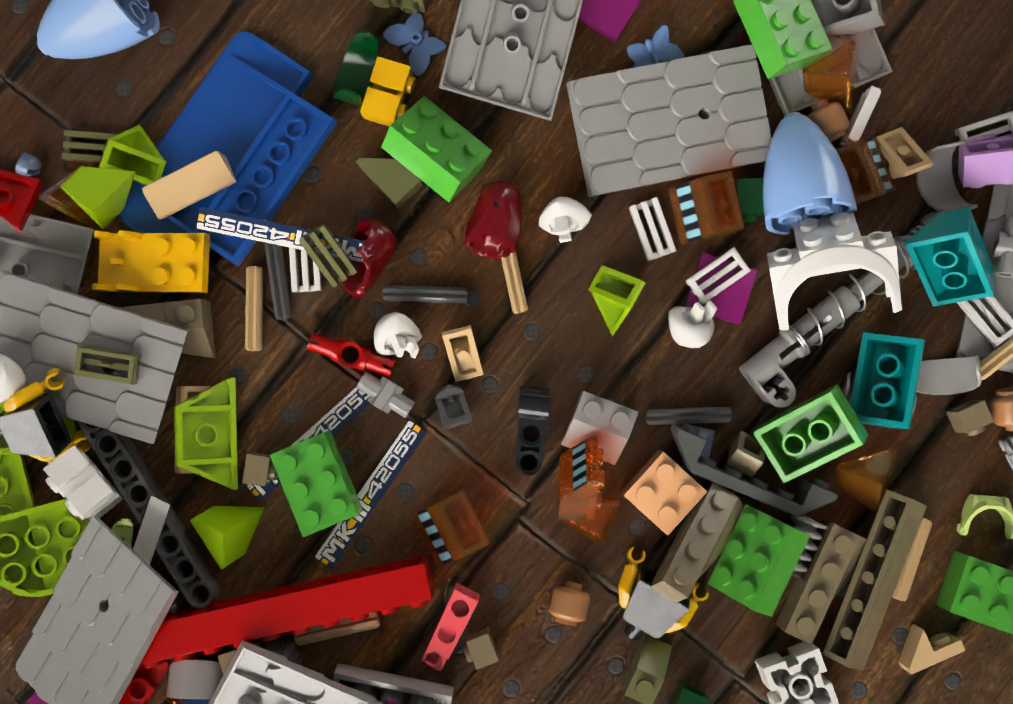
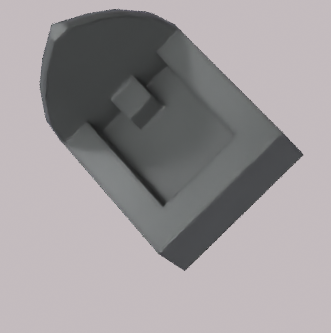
[435,384,472,430]

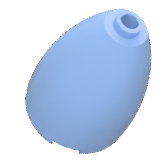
[37,0,160,59]
[763,112,857,235]

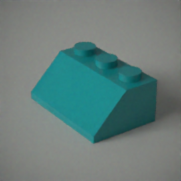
[905,207,995,307]
[850,332,925,430]

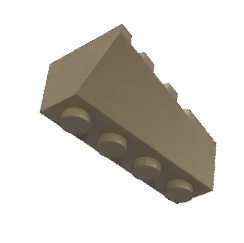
[118,299,216,358]
[650,482,744,603]
[776,519,867,645]

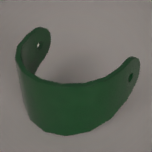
[332,31,378,106]

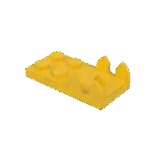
[92,230,210,293]

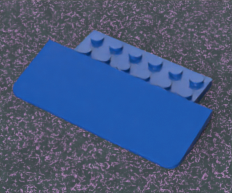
[118,31,338,266]

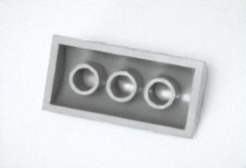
[333,663,454,704]

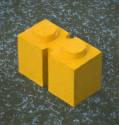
[360,56,416,127]

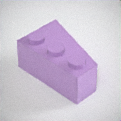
[958,128,1013,188]

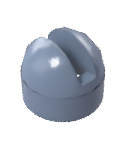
[15,152,42,177]

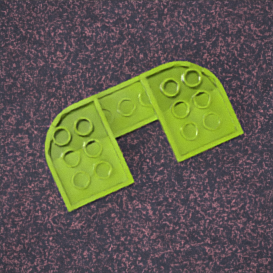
[0,402,100,597]

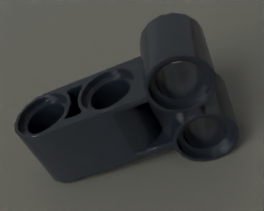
[516,386,550,476]

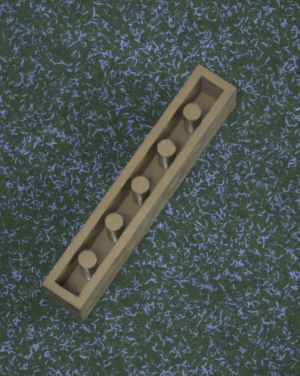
[823,489,927,670]

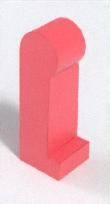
[421,583,480,672]

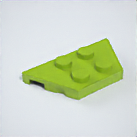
[174,378,238,490]

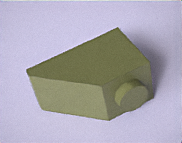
[356,158,423,209]
[621,633,672,704]

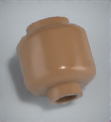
[807,99,850,142]
[989,387,1013,431]
[549,581,590,627]

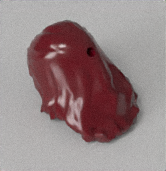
[464,180,522,259]
[343,218,398,298]

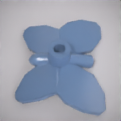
[383,12,446,76]
[626,24,684,68]

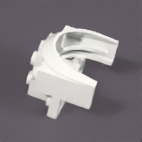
[767,212,902,330]

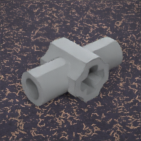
[992,216,1013,278]
[356,371,415,418]

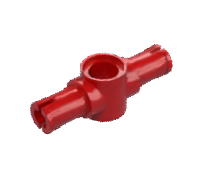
[307,332,396,378]

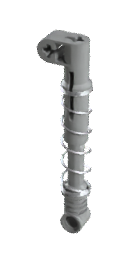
[739,210,951,408]

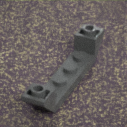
[670,423,838,516]

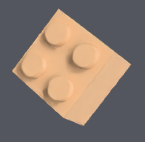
[620,450,707,536]

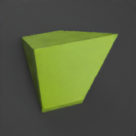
[99,124,166,185]
[60,166,135,229]
[588,265,645,337]
[190,506,265,570]

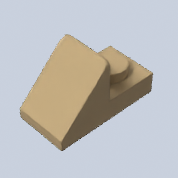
[875,127,933,180]
[442,325,484,382]
[898,624,966,674]

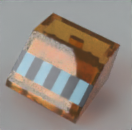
[836,137,897,206]
[668,171,744,245]
[558,436,605,521]
[412,487,490,566]

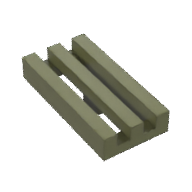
[62,130,118,163]
[299,223,358,288]
[73,344,141,385]

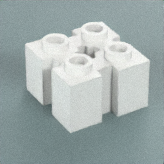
[43,445,124,520]
[755,642,839,704]

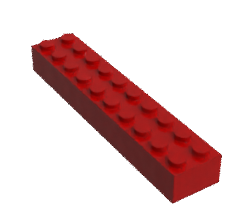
[140,554,435,668]

